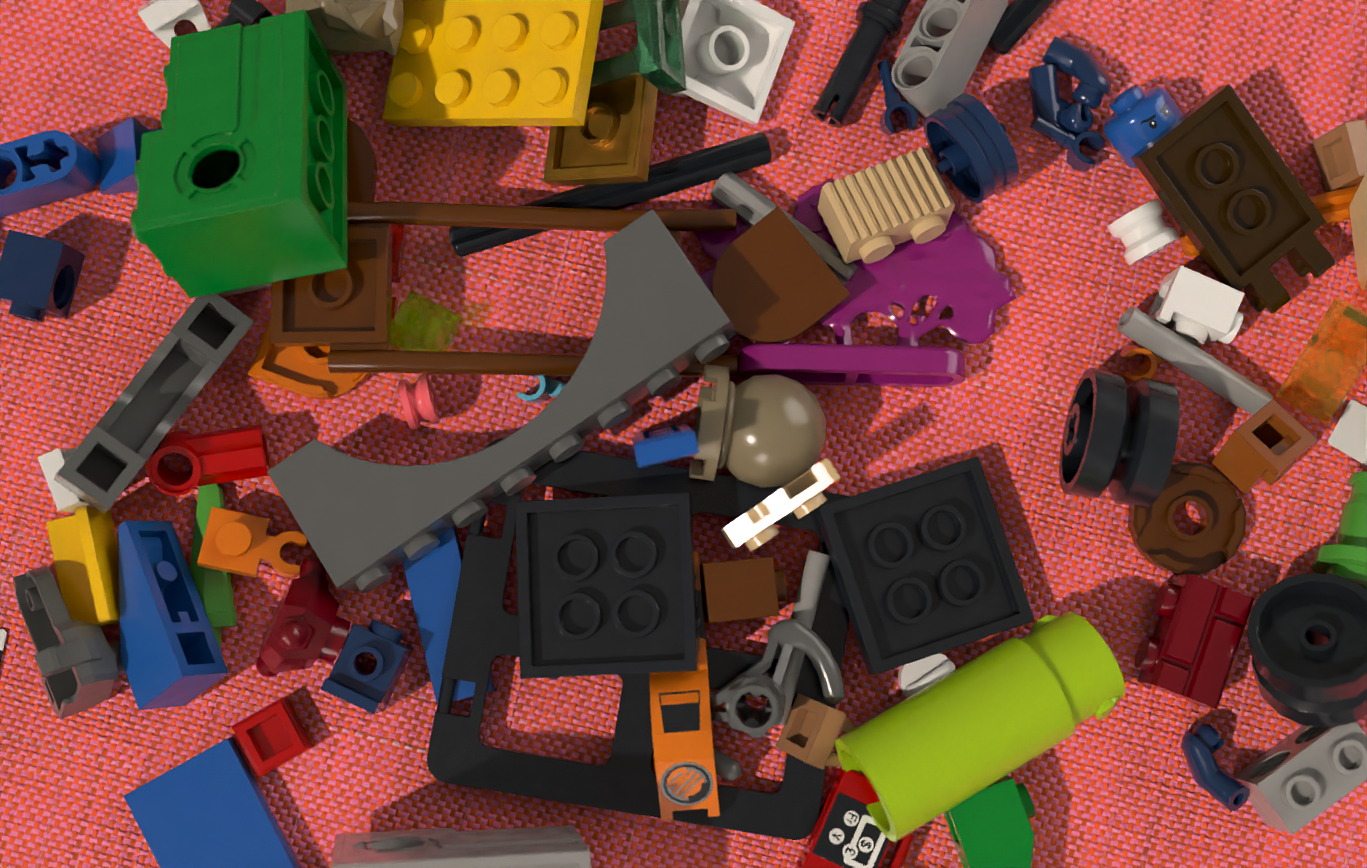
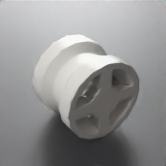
[1107,199,1180,266]

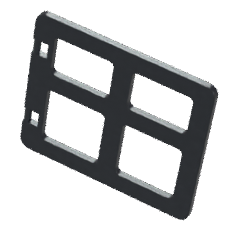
[427,438,849,840]

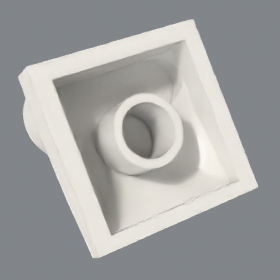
[653,0,795,125]

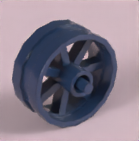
[924,93,1019,204]

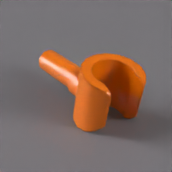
[1120,345,1196,381]

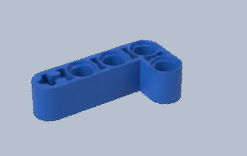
[0,130,101,218]

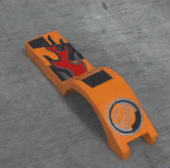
[649,551,720,820]

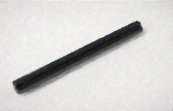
[449,132,772,257]

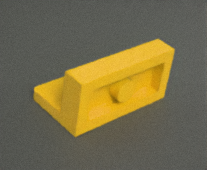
[46,505,120,628]

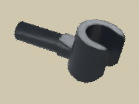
[213,0,273,29]

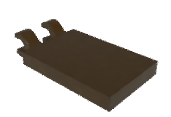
[1131,84,1335,314]

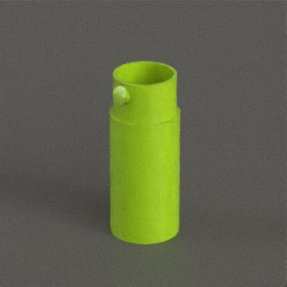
[834,612,1125,842]

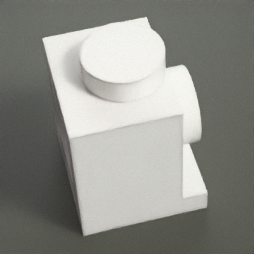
[1148,265,1245,346]

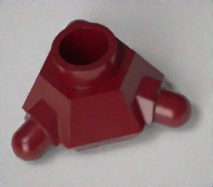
[256,556,351,677]

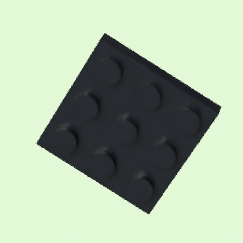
[814,456,1035,675]
[515,492,699,679]

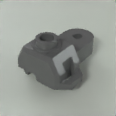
[13,566,126,719]

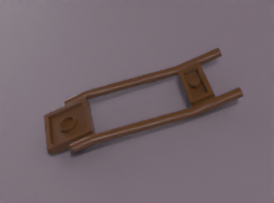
[270,201,737,377]

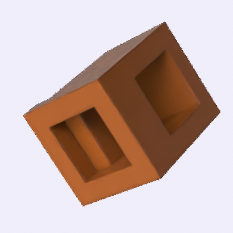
[1211,399,1318,494]

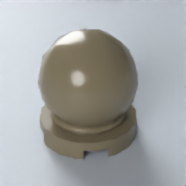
[689,364,826,488]

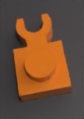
[197,507,308,578]

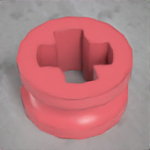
[398,374,440,429]

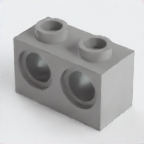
[1234,722,1367,834]

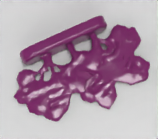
[693,178,1016,387]

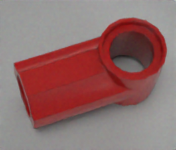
[147,424,270,496]

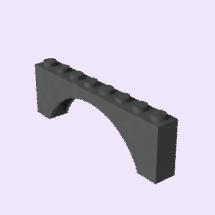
[267,208,736,593]

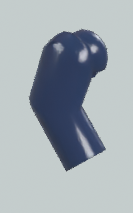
[1042,36,1111,109]
[1028,65,1093,136]
[1181,722,1250,811]

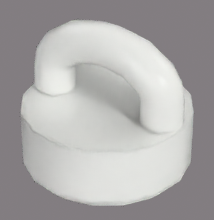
[898,653,956,698]

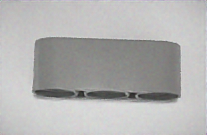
[891,0,1009,118]

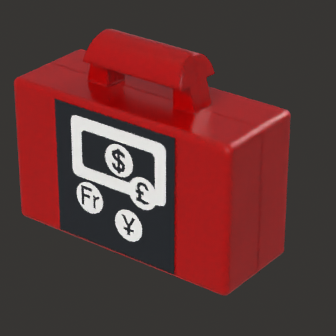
[796,765,915,868]

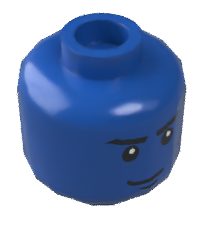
[1104,85,1184,169]

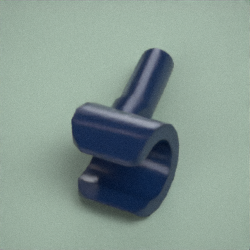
[877,60,917,136]
[1030,115,1104,172]

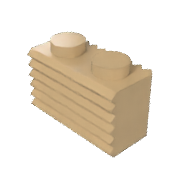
[817,147,955,264]

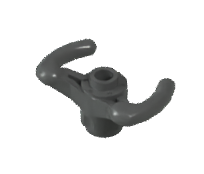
[710,619,845,781]

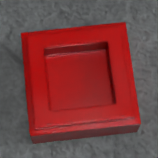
[231,696,314,778]

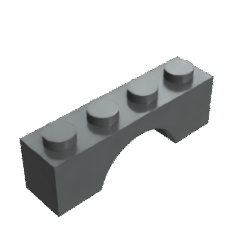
[54,293,255,514]

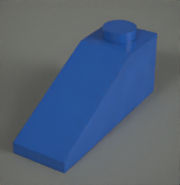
[118,520,229,710]

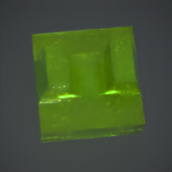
[391,291,463,351]

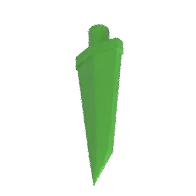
[189,483,237,651]

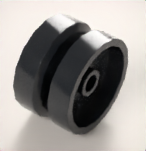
[1059,368,1180,508]
[1247,573,1367,728]

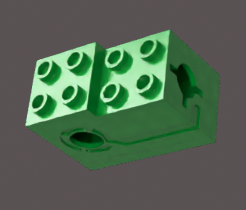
[131,9,347,298]

